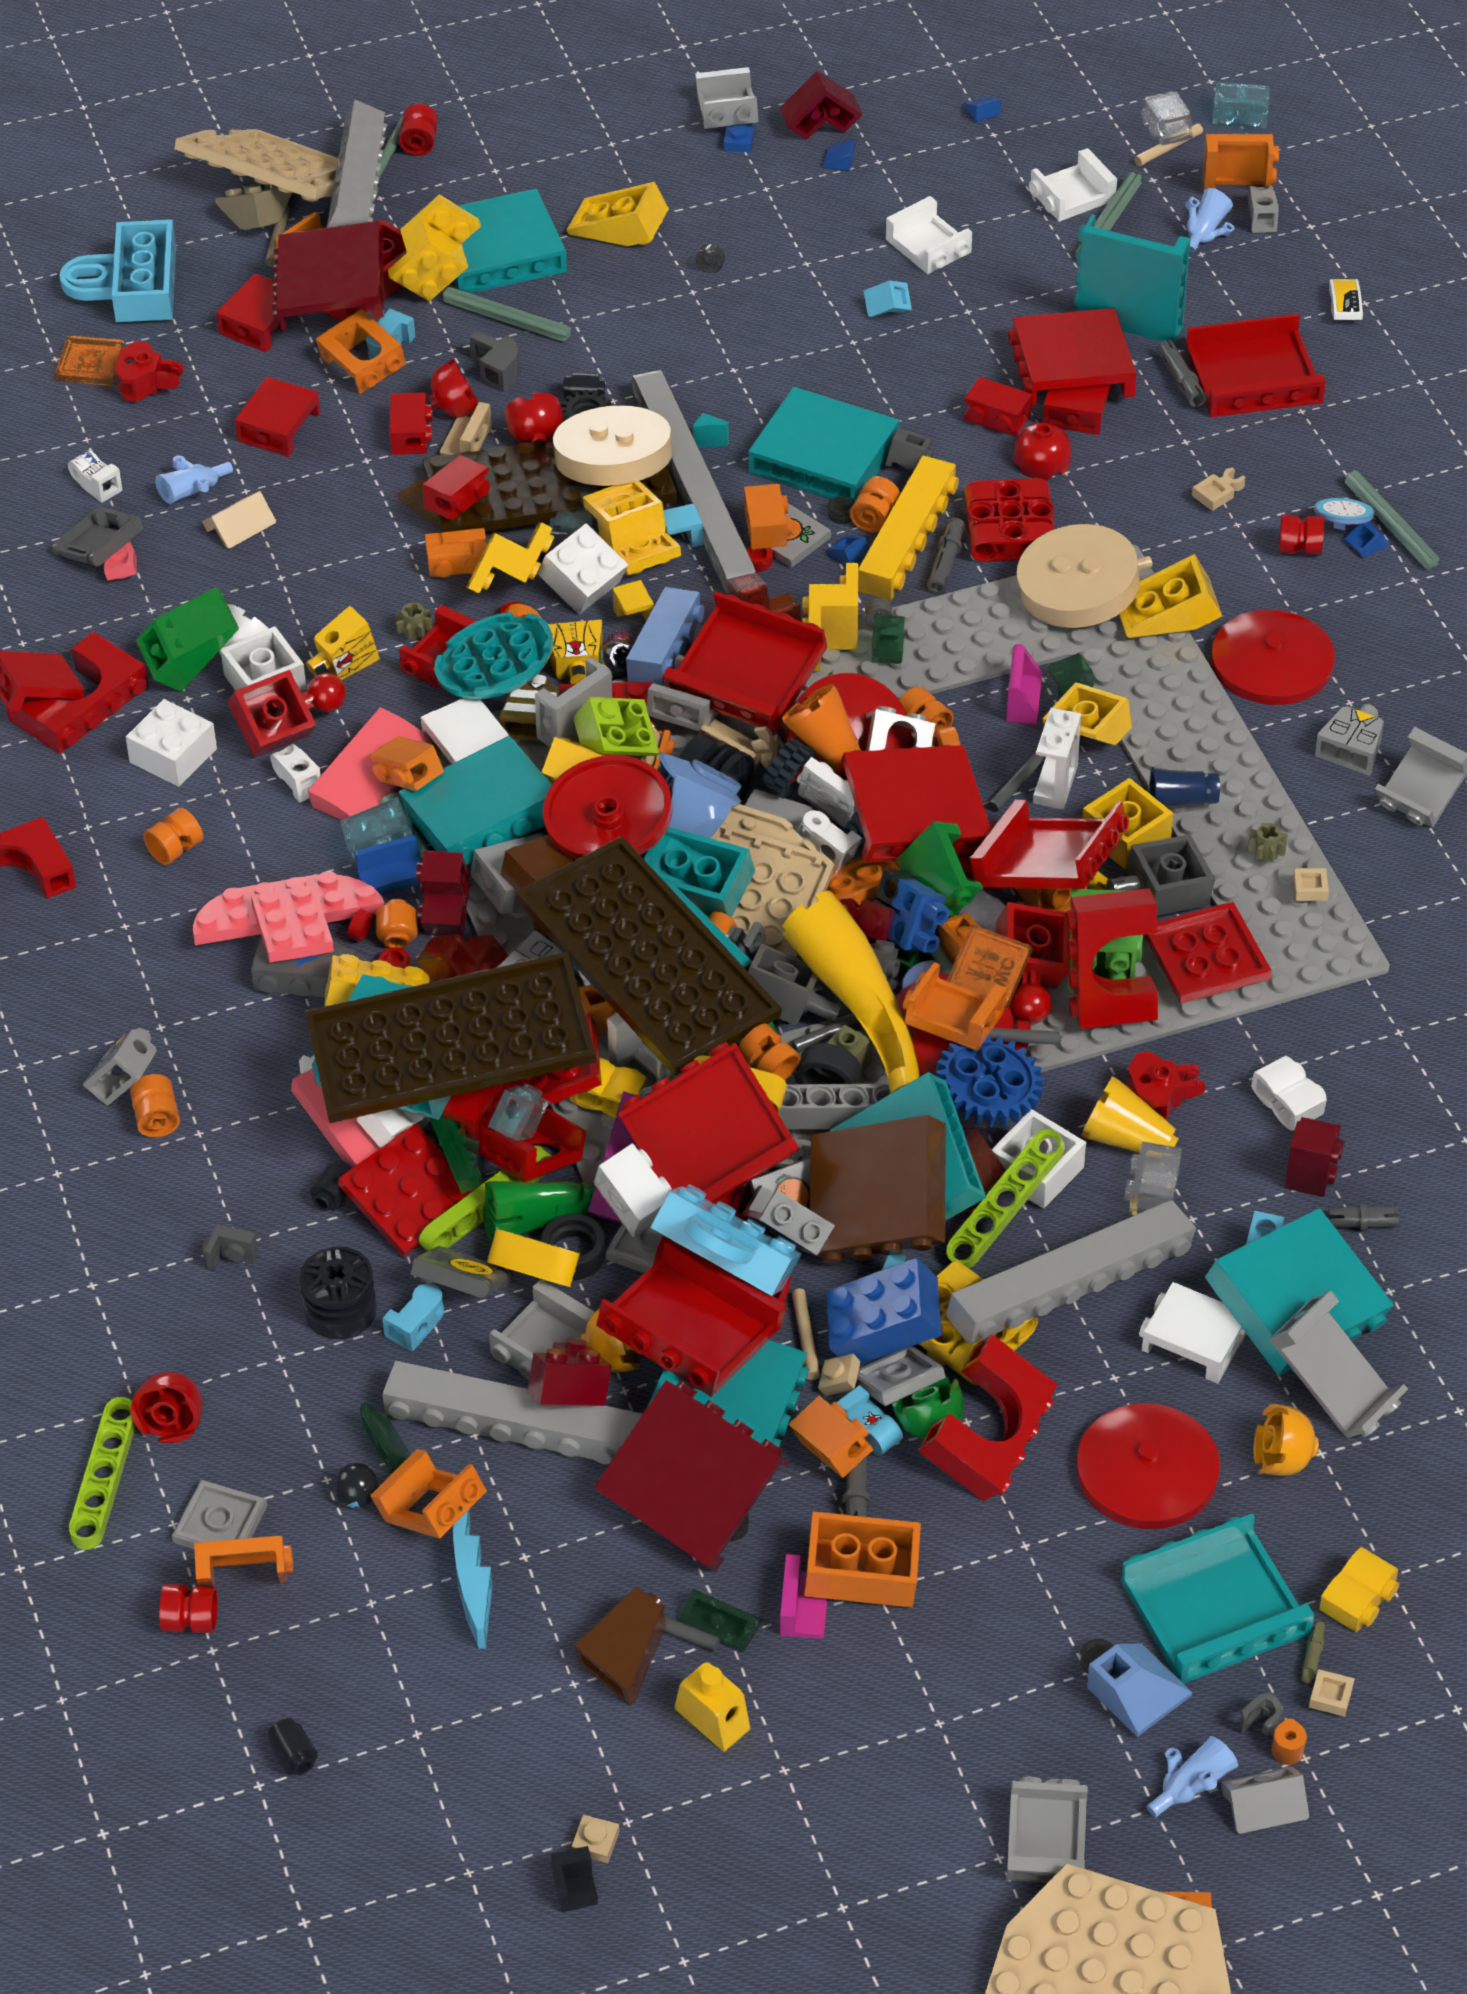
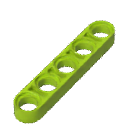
[946,1129,1065,1268]
[419,1146,552,1251]
[69,1397,136,1550]

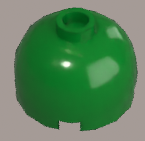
[892,1378,965,1439]

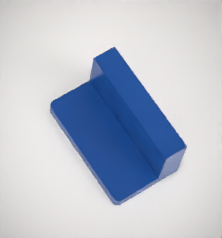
[354,835,421,895]

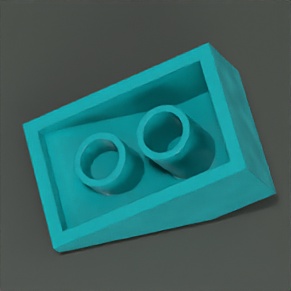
[644,827,755,918]

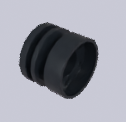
[679,732,754,800]
[300,1247,377,1339]

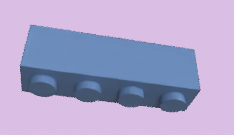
[626,587,704,686]

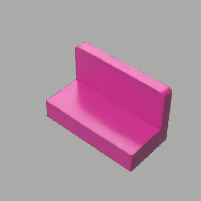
[780,1554,827,1639]

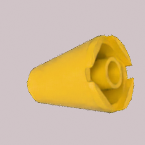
[1081,1076,1179,1159]

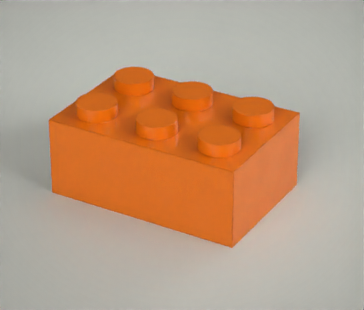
[804,1511,921,1608]

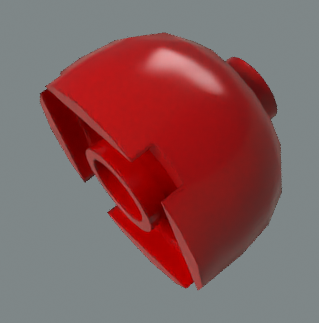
[428,358,479,418]
[504,393,563,445]
[1013,423,1072,480]
[130,1371,204,1443]

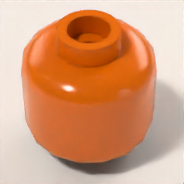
[376,899,418,949]

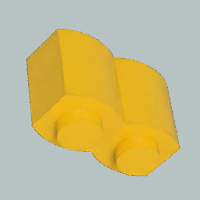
[570,1058,647,1118]
[1319,1547,1400,1632]

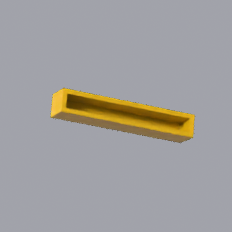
[858,455,959,601]

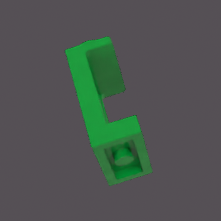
[897,821,983,918]

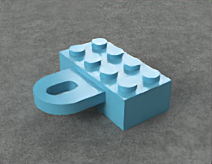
[60,220,176,322]
[650,1184,802,1296]

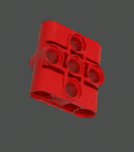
[964,478,1055,562]

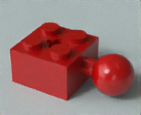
[228,670,346,758]
[995,902,1070,1025]

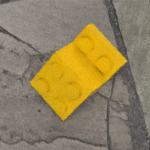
[387,194,481,302]
[583,481,681,575]
[466,522,554,593]
[802,563,858,671]

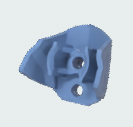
[657,752,741,838]

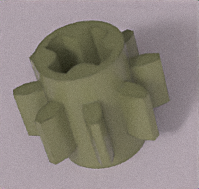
[395,603,433,640]
[1248,823,1288,862]

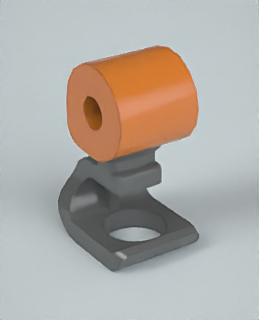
[708,911,766,961]
[1239,1693,1307,1765]

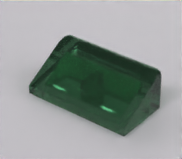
[360,1403,411,1474]
[679,1589,763,1652]

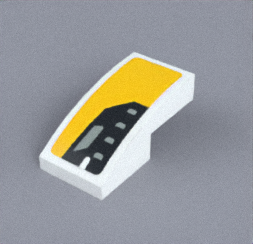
[1329,279,1363,320]

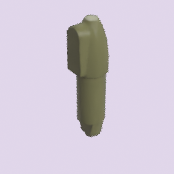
[1302,1622,1325,1683]

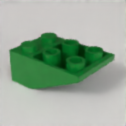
[136,587,239,692]

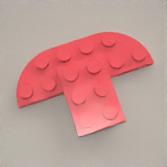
[193,872,385,963]

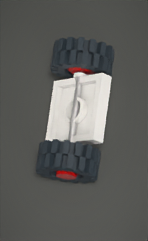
[761,737,866,855]

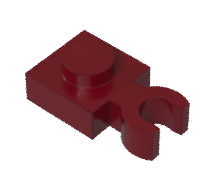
[840,898,895,941]

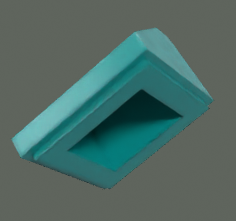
[693,413,729,447]

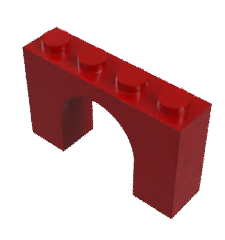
[6,631,148,754]
[0,817,76,899]
[1066,888,1158,1029]
[918,1334,1058,1501]

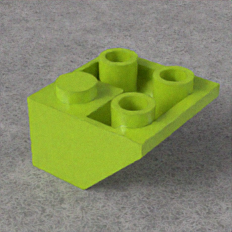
[573,697,659,756]

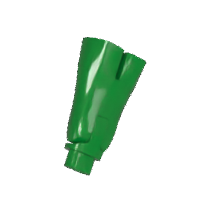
[484,1181,595,1243]

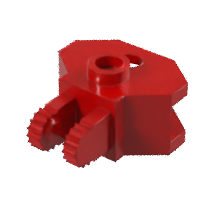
[115,341,184,402]
[1127,1051,1206,1121]

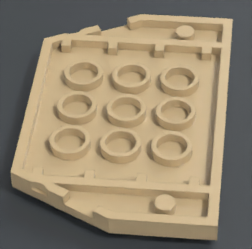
[174,129,338,202]
[707,804,835,958]
[985,1864,1231,1994]

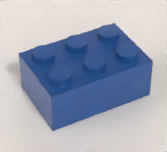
[826,1258,942,1364]

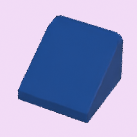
[964,96,1001,122]
[823,139,856,171]
[1344,522,1390,558]
[826,535,870,567]

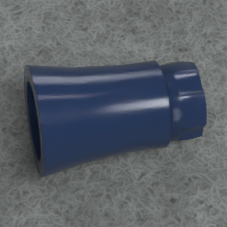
[1149,767,1220,808]

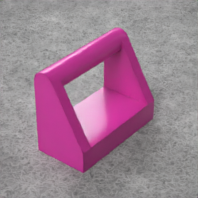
[1006,644,1042,724]

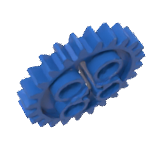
[935,1035,1044,1127]

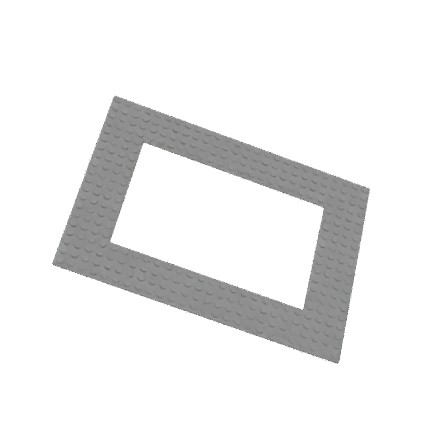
[432,545,1390,1186]

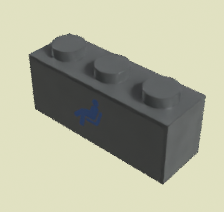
[251,940,356,998]

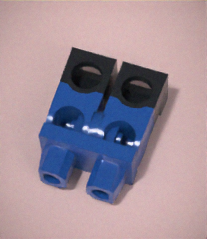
[874,869,950,953]

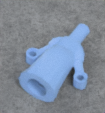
[1185,188,1234,254]
[155,456,233,505]
[1146,1736,1239,1818]

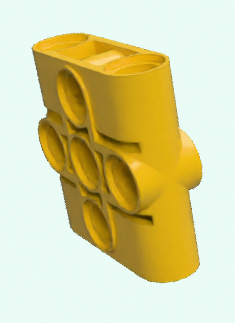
[919,1260,1038,1385]

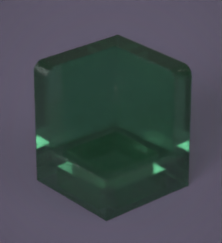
[871,615,905,664]
[1047,653,1094,700]

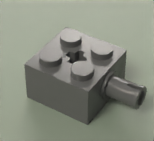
[1106,834,1215,916]
[748,943,842,1026]

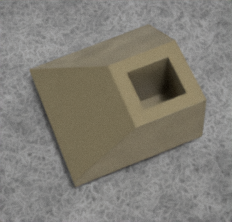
[215,183,292,229]

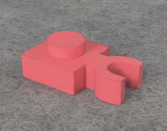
[104,541,137,581]

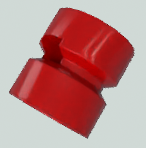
[399,104,438,156]
[1279,514,1324,555]
[159,1584,218,1634]

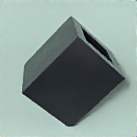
[551,1846,598,1912]

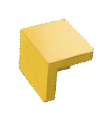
[612,580,654,621]

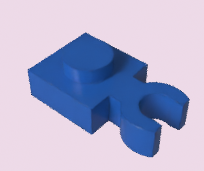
[724,123,754,153]

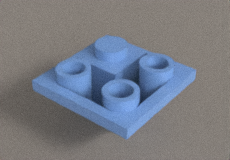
[1087,1644,1192,1737]

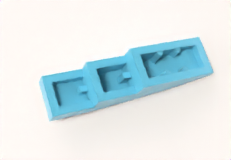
[453,1508,493,1649]

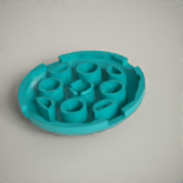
[434,612,553,700]

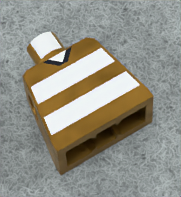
[500,675,559,742]

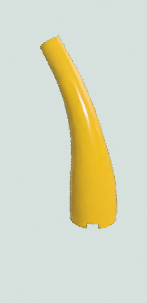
[781,891,919,1094]

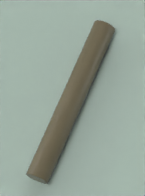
[265,205,290,267]

